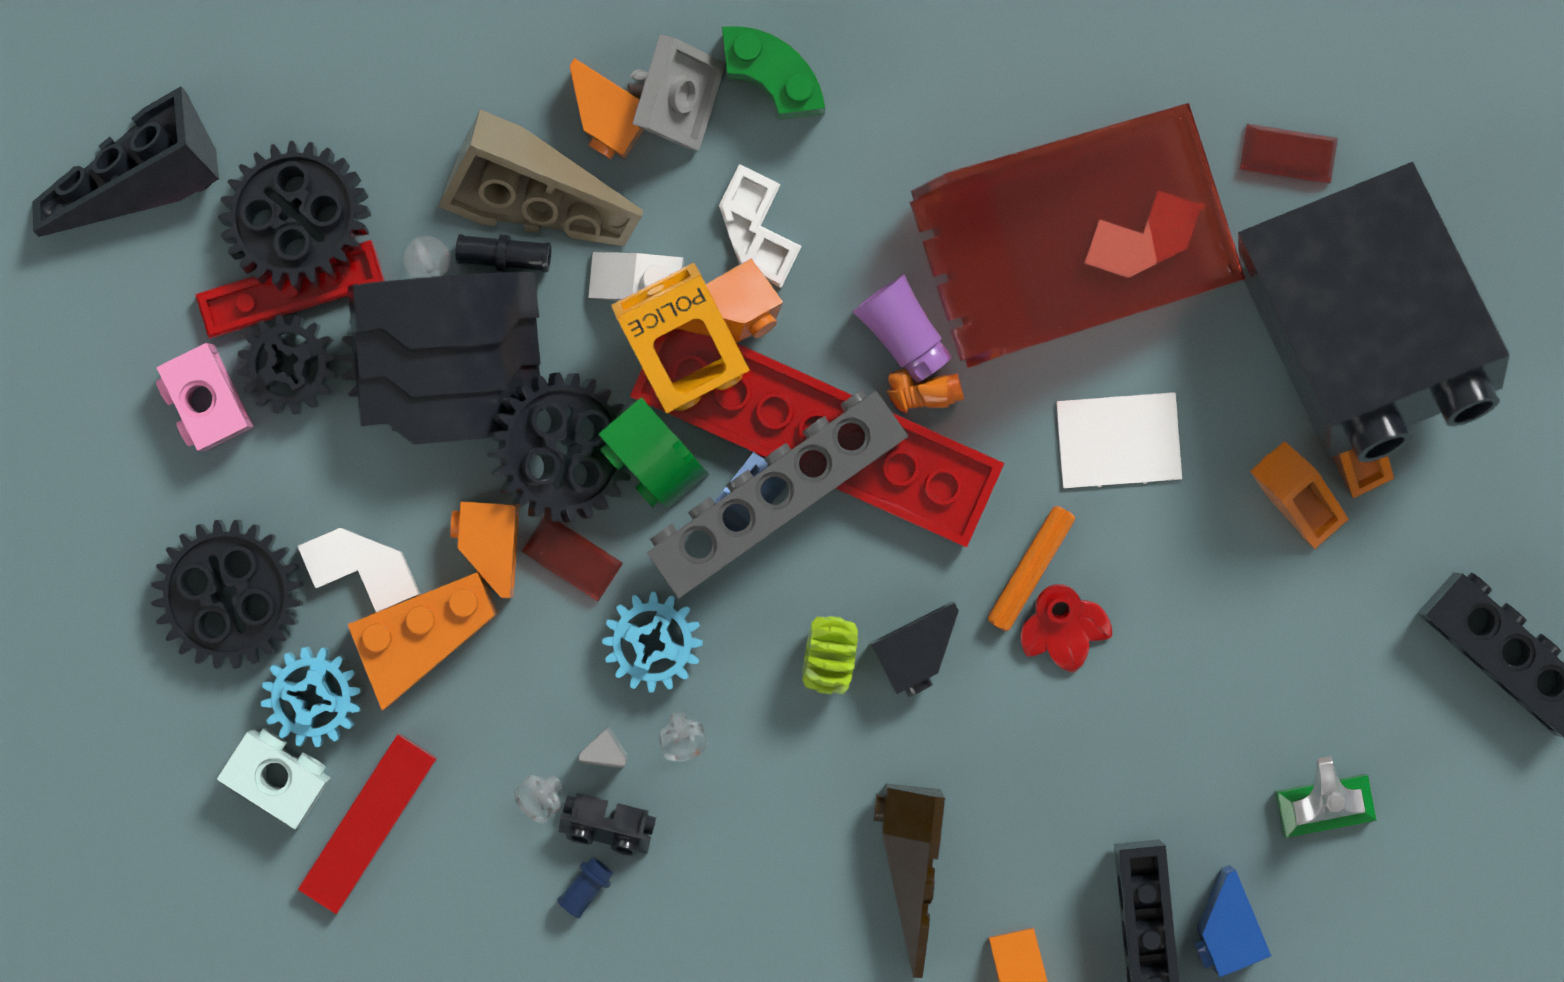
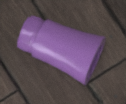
[852,274,952,383]

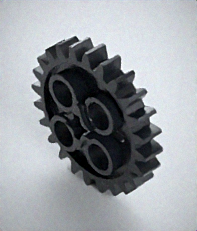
[218,141,371,291]
[487,372,631,523]
[151,519,304,669]

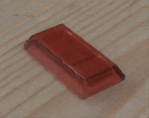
[1240,123,1338,184]
[521,517,623,602]

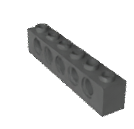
[647,389,908,598]

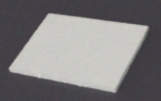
[1056,392,1182,488]

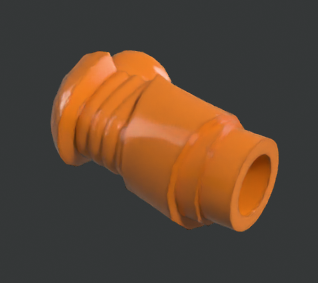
[886,369,965,414]

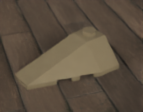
[438,109,643,246]

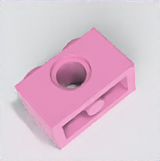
[156,343,255,451]

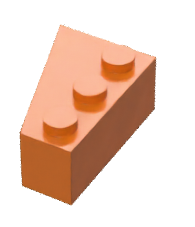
[347,572,499,711]

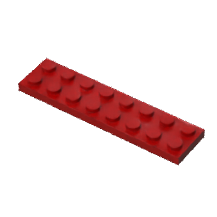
[630,328,1005,547]

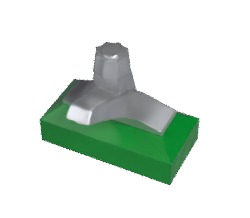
[1275,756,1377,838]

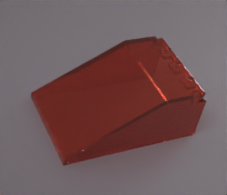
[909,103,1245,368]

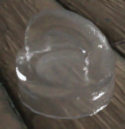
[404,236,451,278]

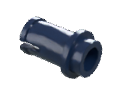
[557,857,613,918]

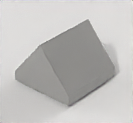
[579,726,628,768]

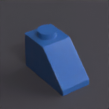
[1194,865,1271,977]

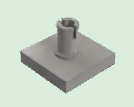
[627,34,726,151]

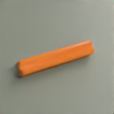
[988,506,1075,631]

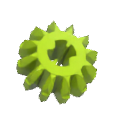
[802,616,858,695]

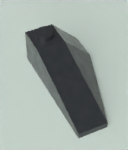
[32,86,219,237]

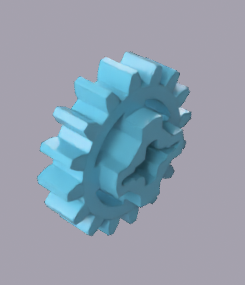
[602,591,703,692]
[261,646,363,747]

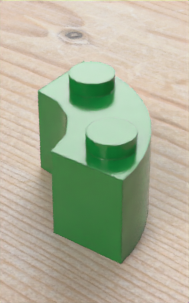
[722,26,826,120]
[599,397,709,510]

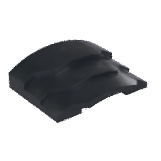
[347,272,543,445]

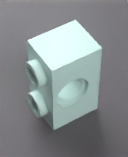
[217,728,331,829]

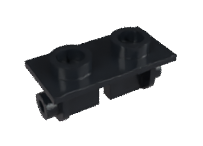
[558,793,657,856]

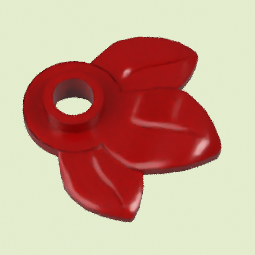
[1020,584,1112,673]

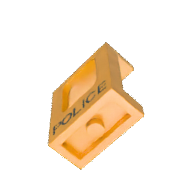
[611,263,750,413]

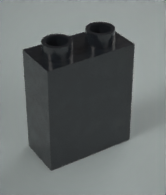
[1238,161,1510,462]

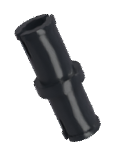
[455,234,552,272]

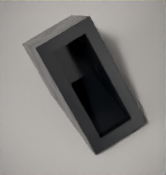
[870,601,959,697]

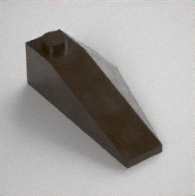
[873,783,945,978]

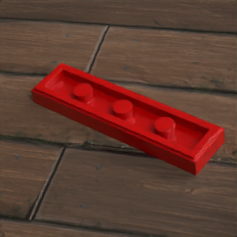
[195,240,385,339]
[298,733,437,914]

